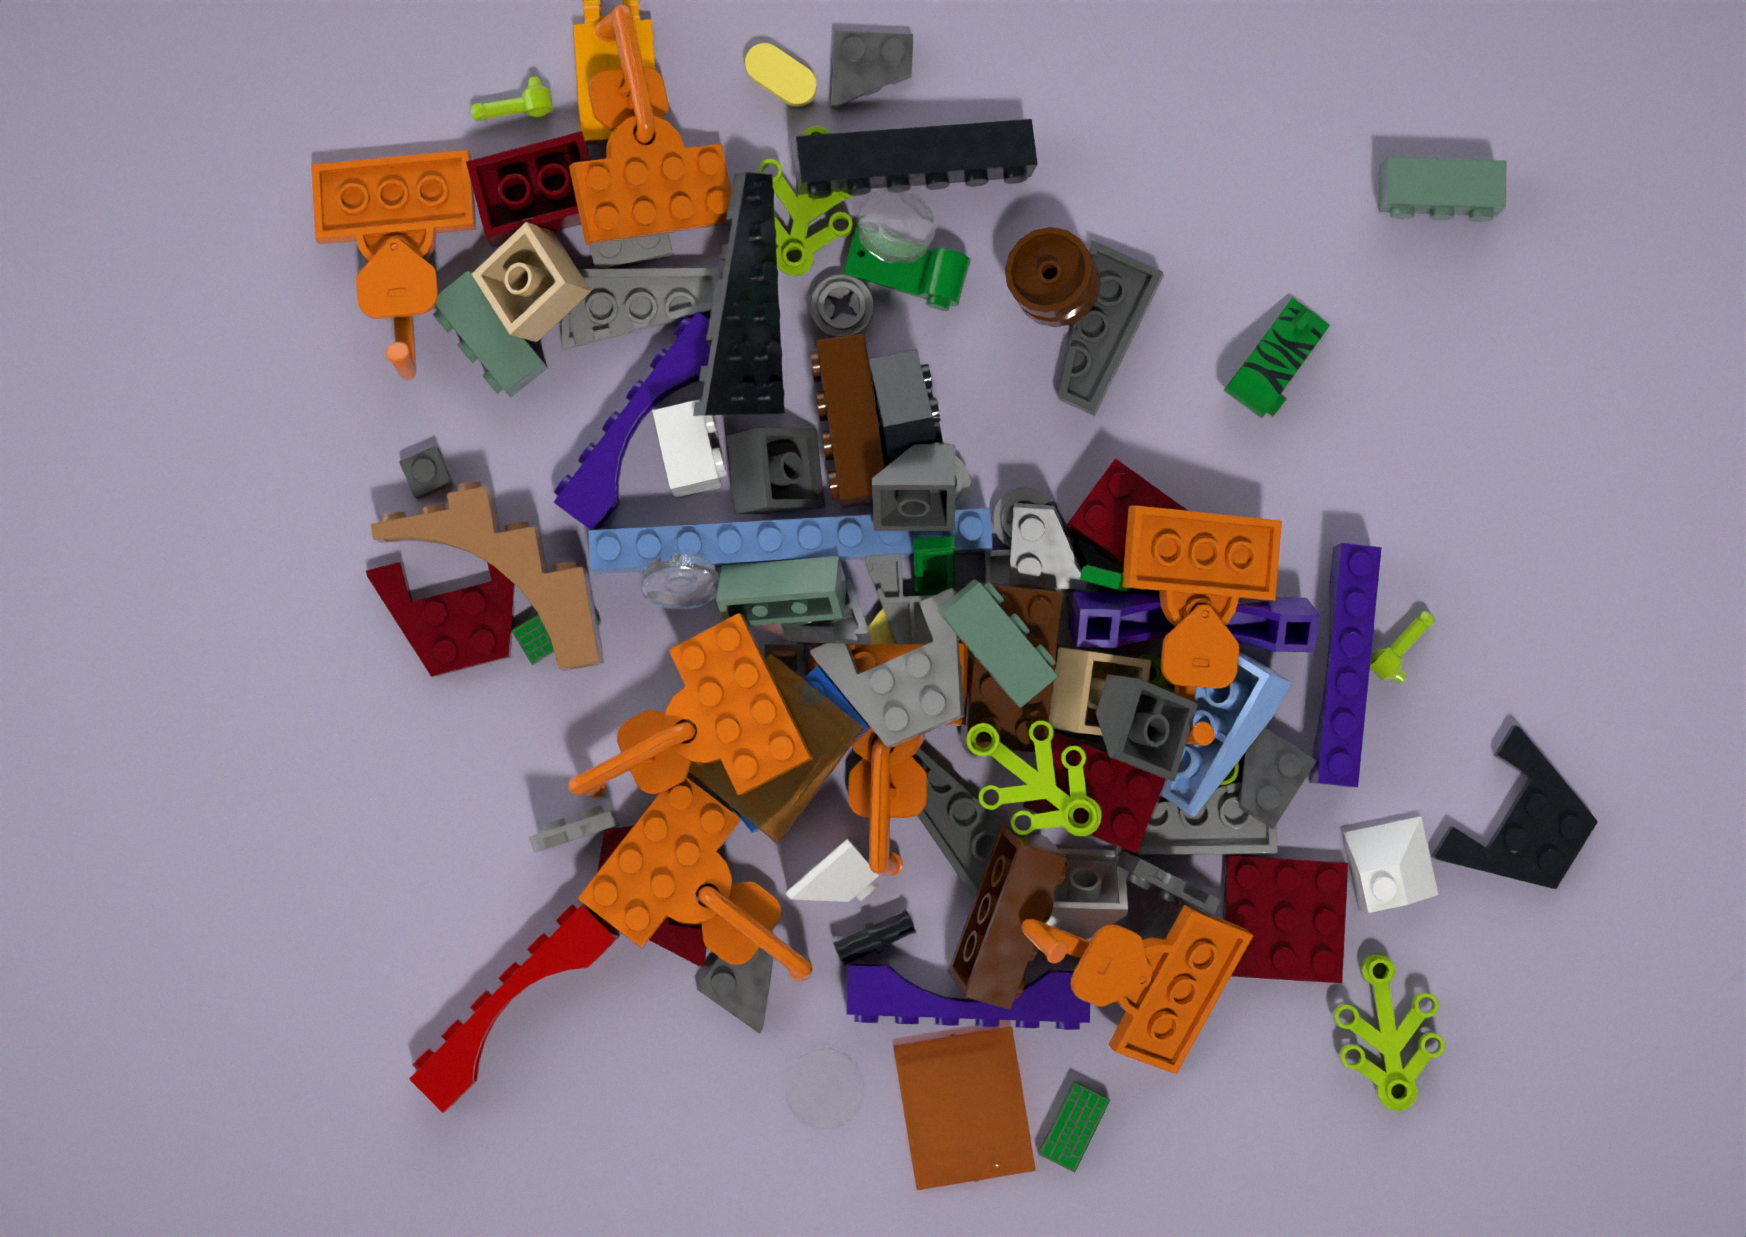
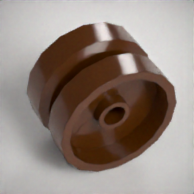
[1005,227,1101,327]

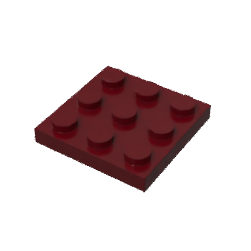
[1223,855,1348,984]

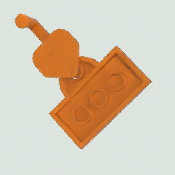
[569,5,731,245]
[311,149,476,380]
[1122,506,1282,746]
[568,613,813,798]
[808,643,968,876]
[577,778,813,981]
[1022,904,1253,1075]

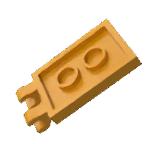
[573,0,656,144]

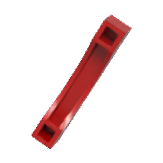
[409,904,620,1113]

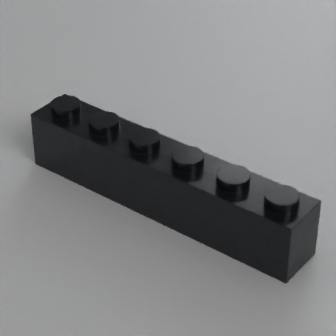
[793,119,1038,199]

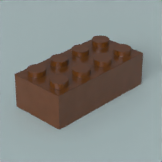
[810,333,885,508]
[960,582,1063,752]
[948,823,1067,1010]

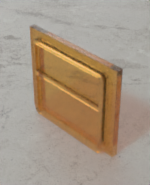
[689,653,865,843]
[893,1026,1036,1190]

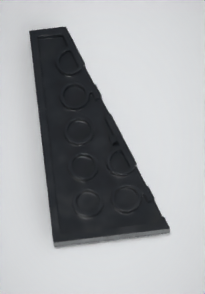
[693,172,785,416]

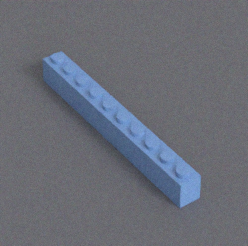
[588,508,992,574]

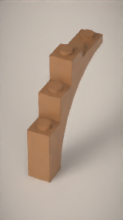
[371,482,604,671]

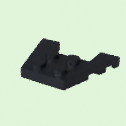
[1431,725,1598,889]

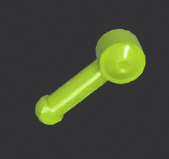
[471,77,553,121]
[1370,611,1435,684]

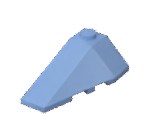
[1162,652,1292,817]

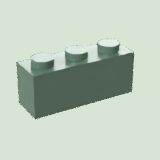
[1379,156,1507,222]
[433,270,548,398]
[716,556,847,626]
[937,579,1058,708]

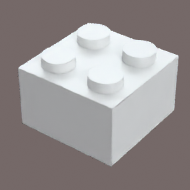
[652,399,727,498]

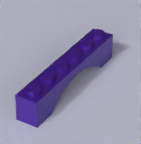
[554,311,711,530]
[1310,543,1382,788]
[1068,592,1320,653]
[846,963,1090,1030]

